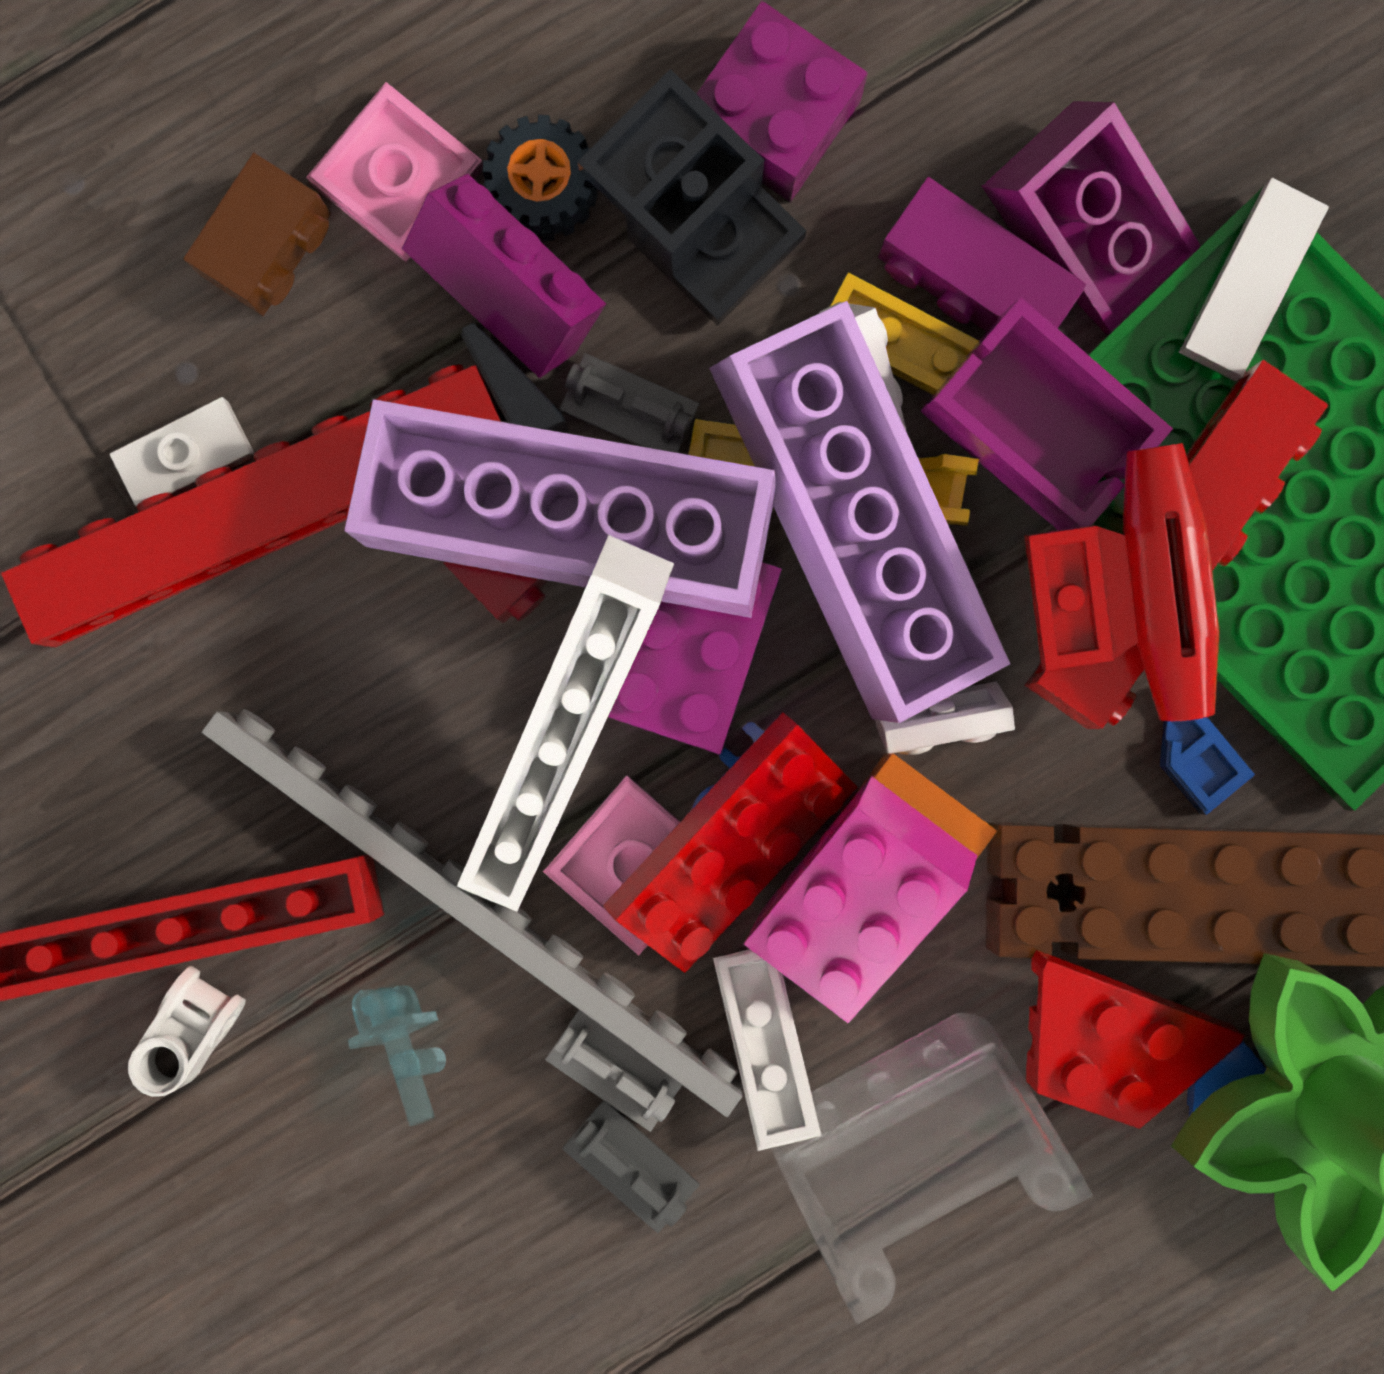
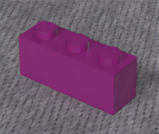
[401,173,606,378]
[878,177,1088,332]

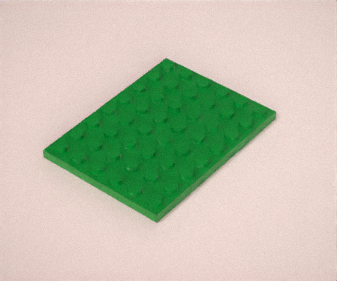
[1089,187,1384,811]

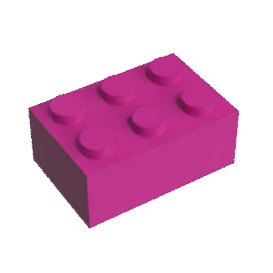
[744,776,977,1023]

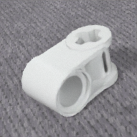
[128,965,246,1097]

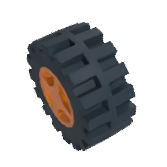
[483,114,598,241]

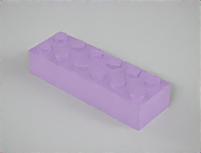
[709,301,1010,723]
[344,399,776,618]

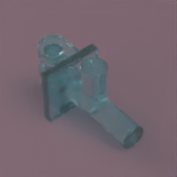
[348,985,446,1127]

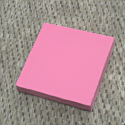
[306,82,483,262]
[543,776,680,956]

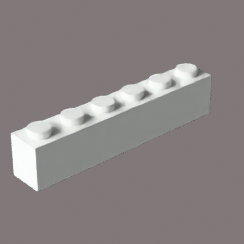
[457,535,674,912]

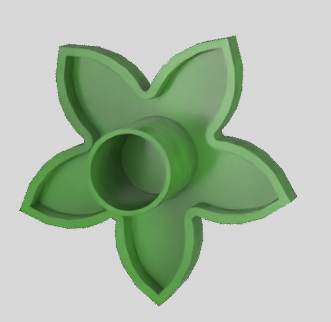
[1171,953,1384,1292]

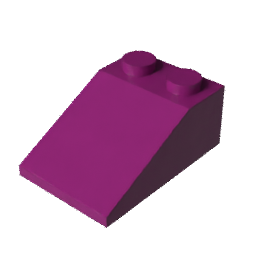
[981,101,1201,336]

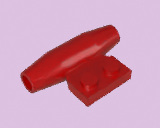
[1024,443,1220,721]

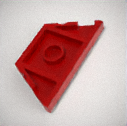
[1026,950,1245,1129]

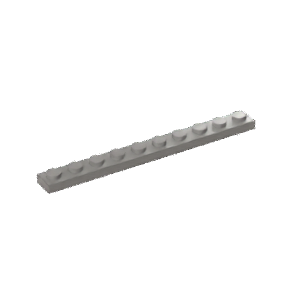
[201,709,743,1117]

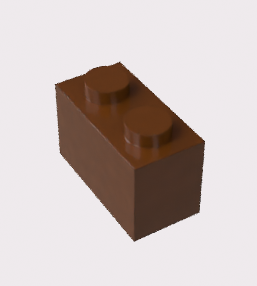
[183,152,331,317]

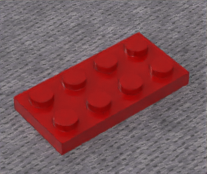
[603,712,857,973]

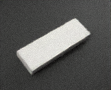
[1179,178,1329,381]
[713,950,821,1151]

